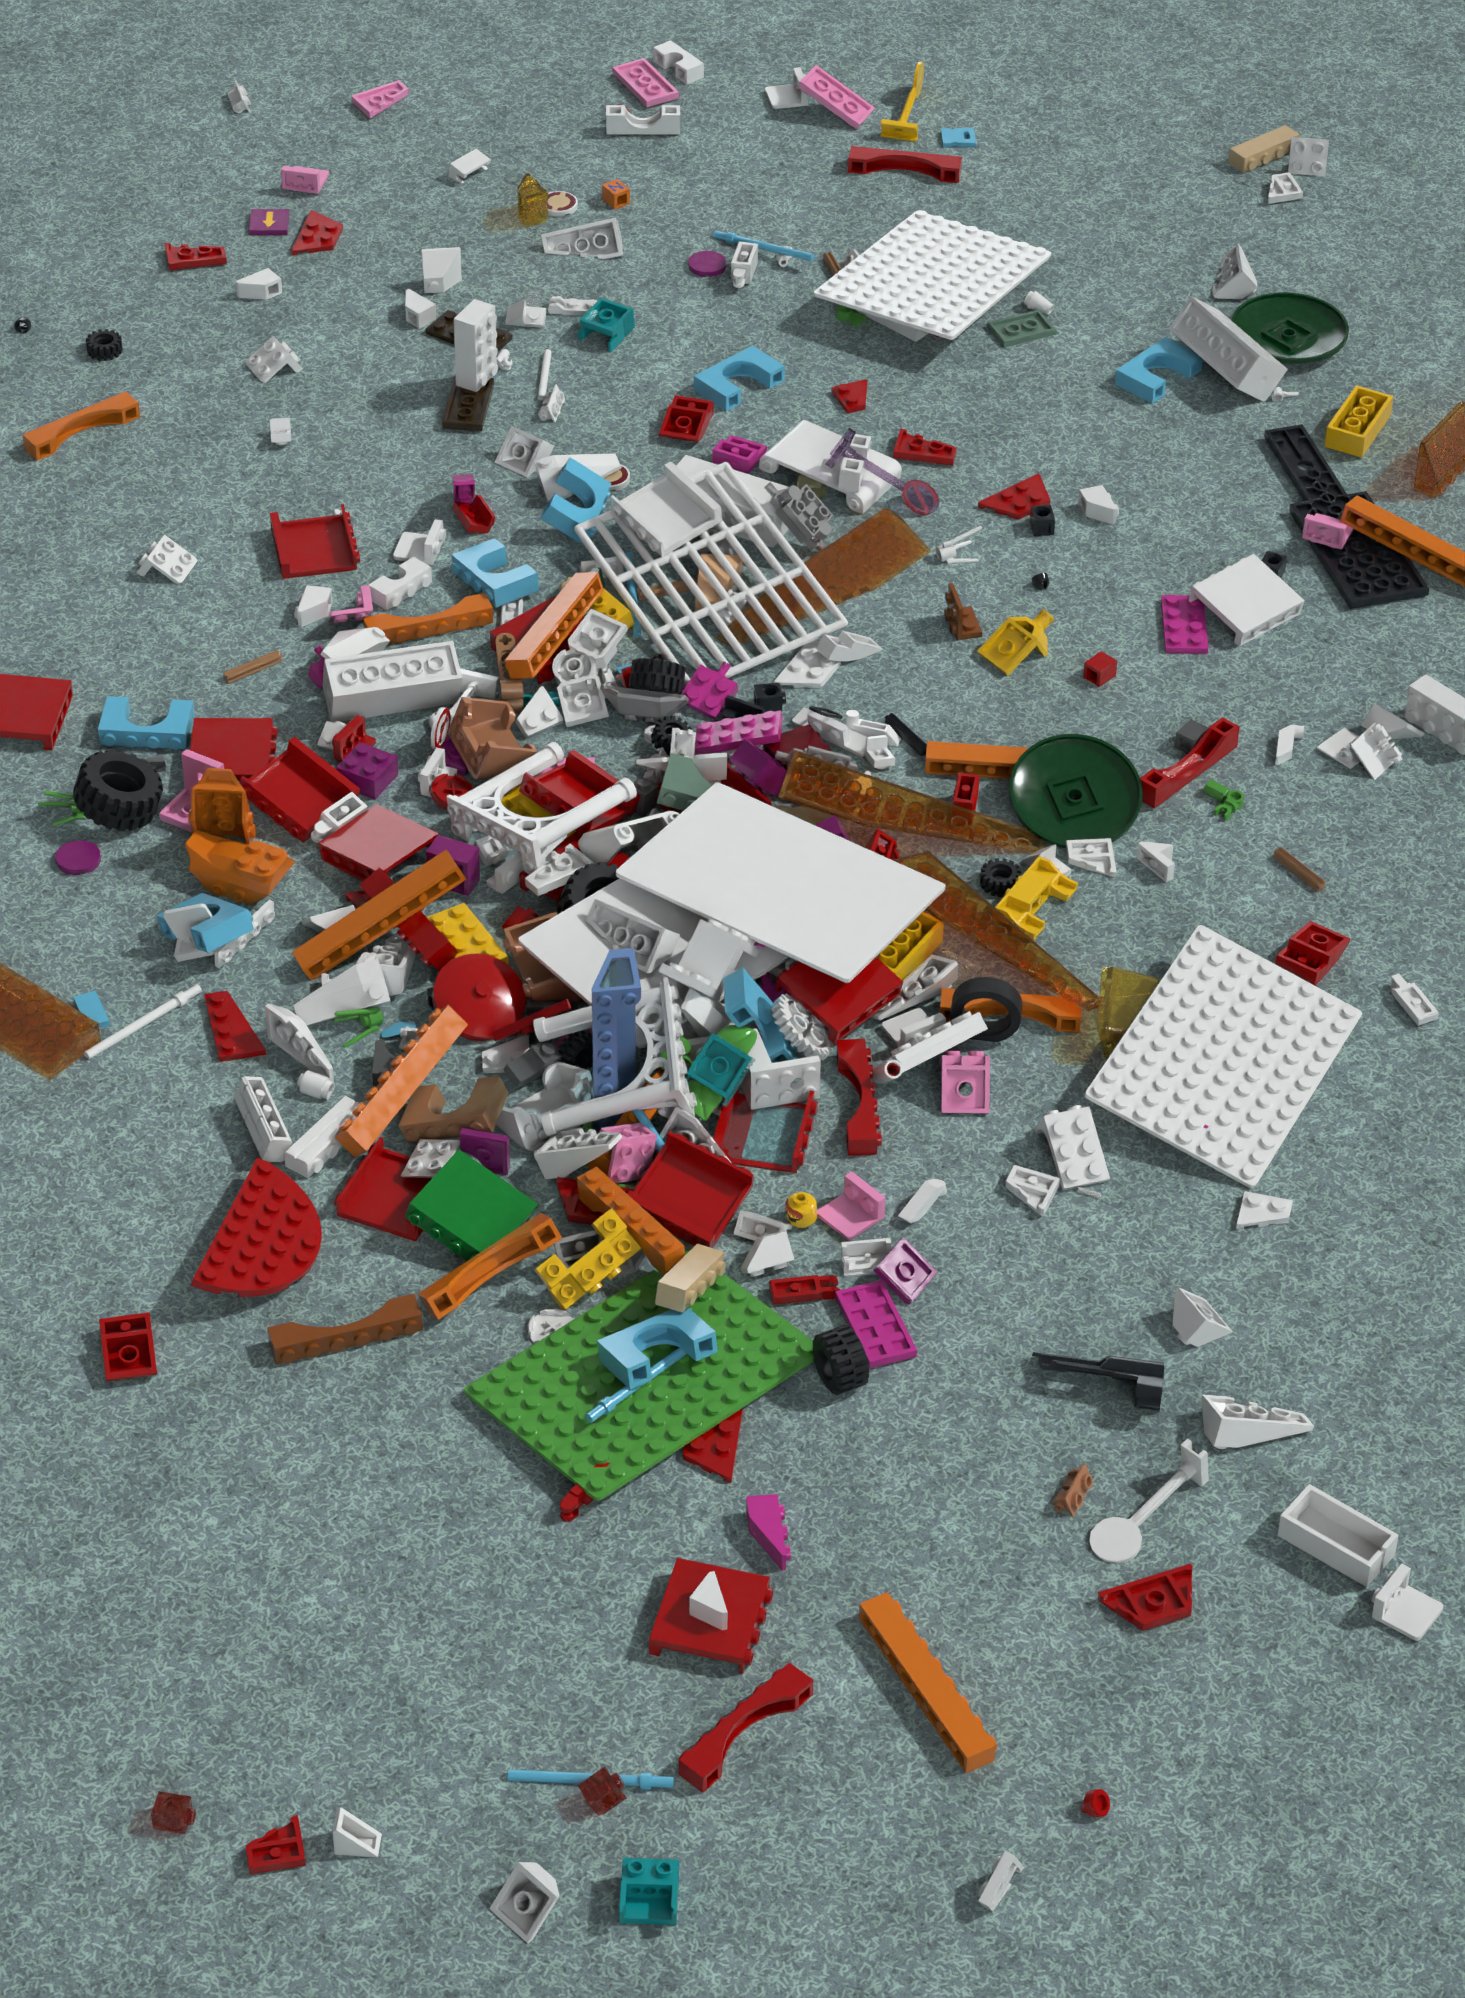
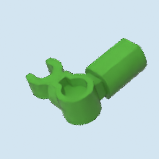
[836,305,866,327]
[1203,779,1244,821]

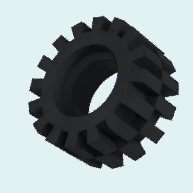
[86,329,123,361]
[651,716,692,756]
[980,858,1021,897]
[558,1030,593,1070]

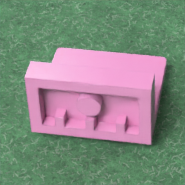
[281,166,329,194]
[1302,513,1353,550]
[328,585,373,624]
[600,1123,657,1183]
[817,1171,886,1241]

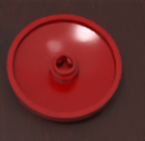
[432,953,526,1041]

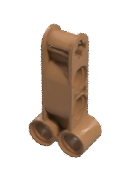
[496,633,523,713]

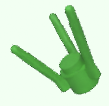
[38,791,85,826]
[333,1007,383,1048]

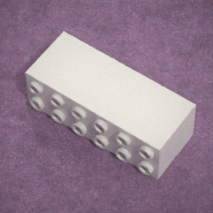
[1168,296,1288,401]
[676,455,788,548]
[322,641,462,723]

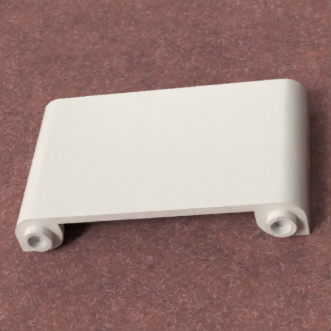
[759,420,902,514]

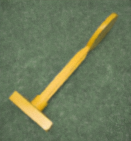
[880,61,924,142]

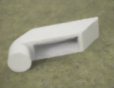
[845,710,901,747]
[1275,725,1304,765]
[898,1179,947,1223]

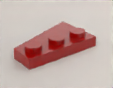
[164,243,227,270]
[893,428,957,466]

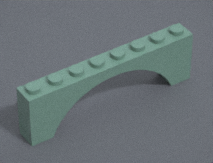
[657,753,842,825]

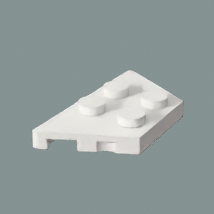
[774,639,841,689]

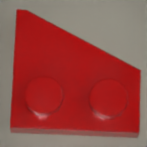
[831,379,868,414]
[245,1815,306,1875]

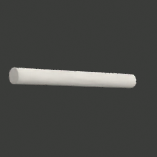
[537,349,552,400]

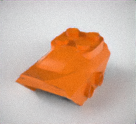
[188,768,256,844]
[185,830,295,905]

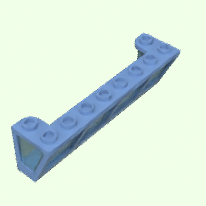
[592,948,641,1130]

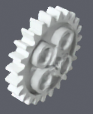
[771,993,834,1061]

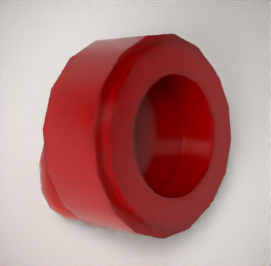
[1080,1789,1110,1818]

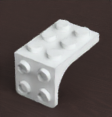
[1035,1105,1110,1190]

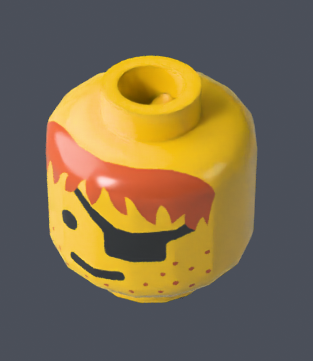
[785,1192,818,1228]

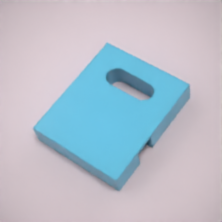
[941,128,976,147]

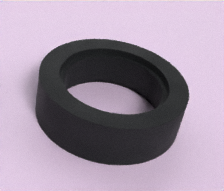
[950,977,1023,1042]

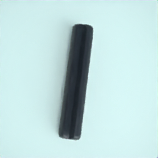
[885,713,927,756]

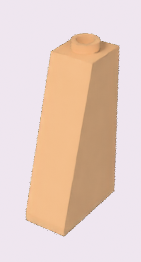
[695,553,743,617]

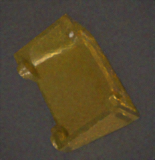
[1097,966,1162,1059]

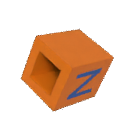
[602,179,630,210]

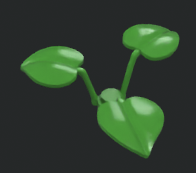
[655,1025,757,1121]

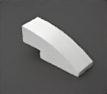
[816,630,882,661]

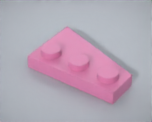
[351,80,409,118]

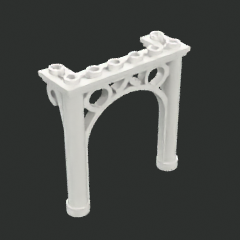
[446,742,637,874]
[534,977,697,1136]

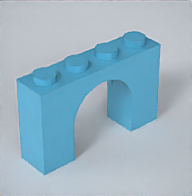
[1115,337,1203,404]
[694,345,785,411]
[540,457,611,543]
[451,538,539,607]
[98,696,195,750]
[157,893,254,953]
[723,967,797,1063]
[597,1308,718,1389]

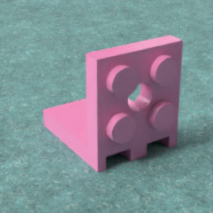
[159,749,224,832]
[939,1051,990,1113]

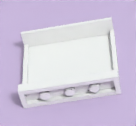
[611,461,722,557]
[1188,554,1305,646]

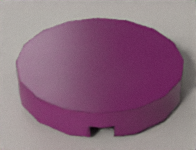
[688,250,726,277]
[55,840,101,875]

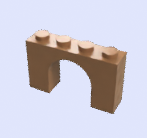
[399,1076,508,1143]

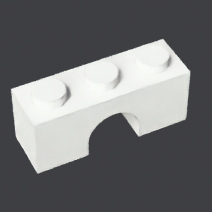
[653,40,704,85]
[838,433,871,493]
[369,556,432,610]

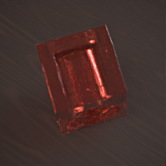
[577,1767,627,1816]
[151,1791,196,1834]

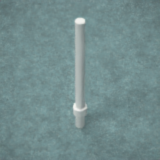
[84,984,202,1059]

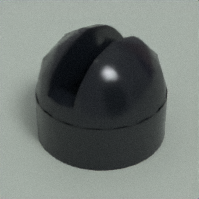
[14,317,31,333]
[1031,573,1050,590]

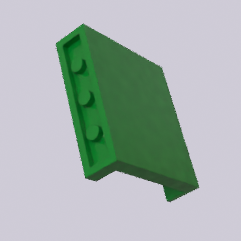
[405,1149,538,1261]

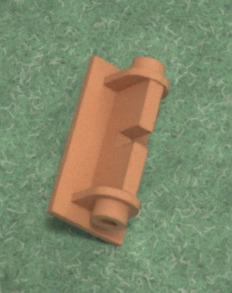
[1053,1463,1093,1517]

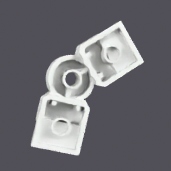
[552,609,628,727]

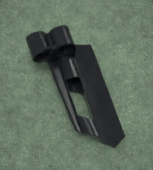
[1032,1352,1164,1411]

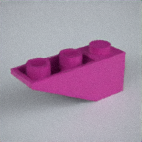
[452,474,475,504]
[746,1494,791,1571]

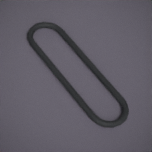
[809,706,843,719]

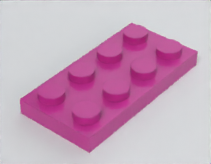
[1161,594,1208,654]
[694,710,783,755]
[835,1280,917,1369]

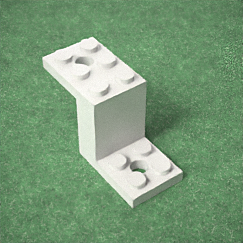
[658,919,760,1001]
[688,1028,821,1110]

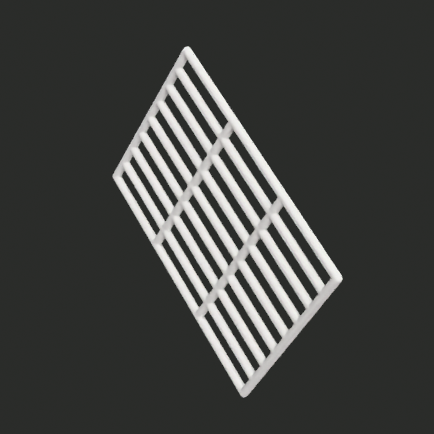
[574,462,848,687]

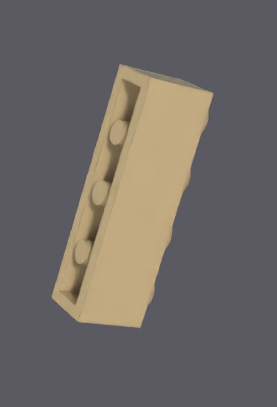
[1228,125,1300,173]
[655,1244,726,1313]

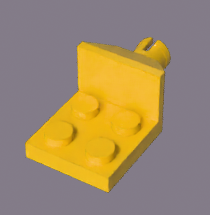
[977,609,1055,676]

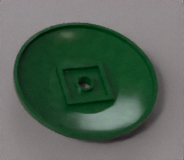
[1231,292,1349,364]
[1009,734,1143,848]

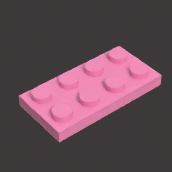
[612,58,679,108]
[798,65,875,130]

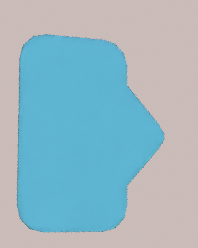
[381,1021,416,1038]

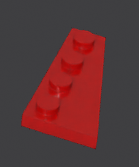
[204,990,266,1062]

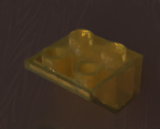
[517,173,548,228]

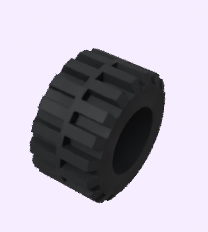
[628,658,686,695]
[813,1325,869,1395]

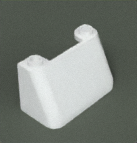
[578,811,679,866]
[496,1061,593,1152]

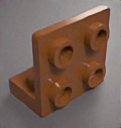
[944,583,982,640]

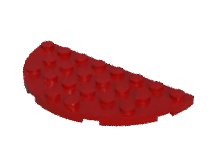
[190,1157,322,1297]

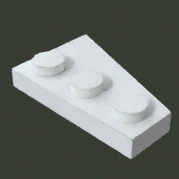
[525,844,595,896]

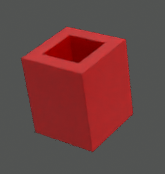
[1083,651,1117,687]

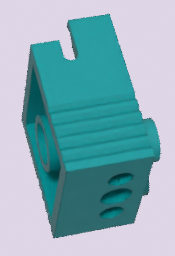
[577,297,635,352]
[686,1033,756,1106]
[619,1857,679,1925]

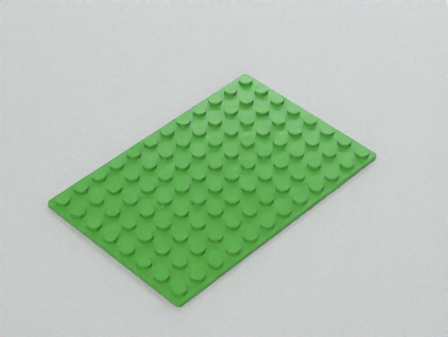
[464,1249,814,1501]

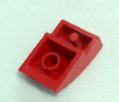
[659,395,714,442]
[1275,921,1351,986]
[99,1312,157,1382]

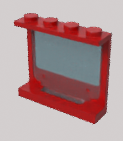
[713,1088,818,1173]

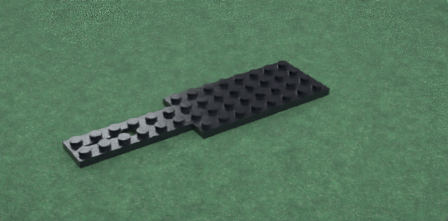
[1264,424,1429,609]

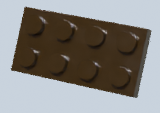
[426,310,513,351]
[442,375,494,431]

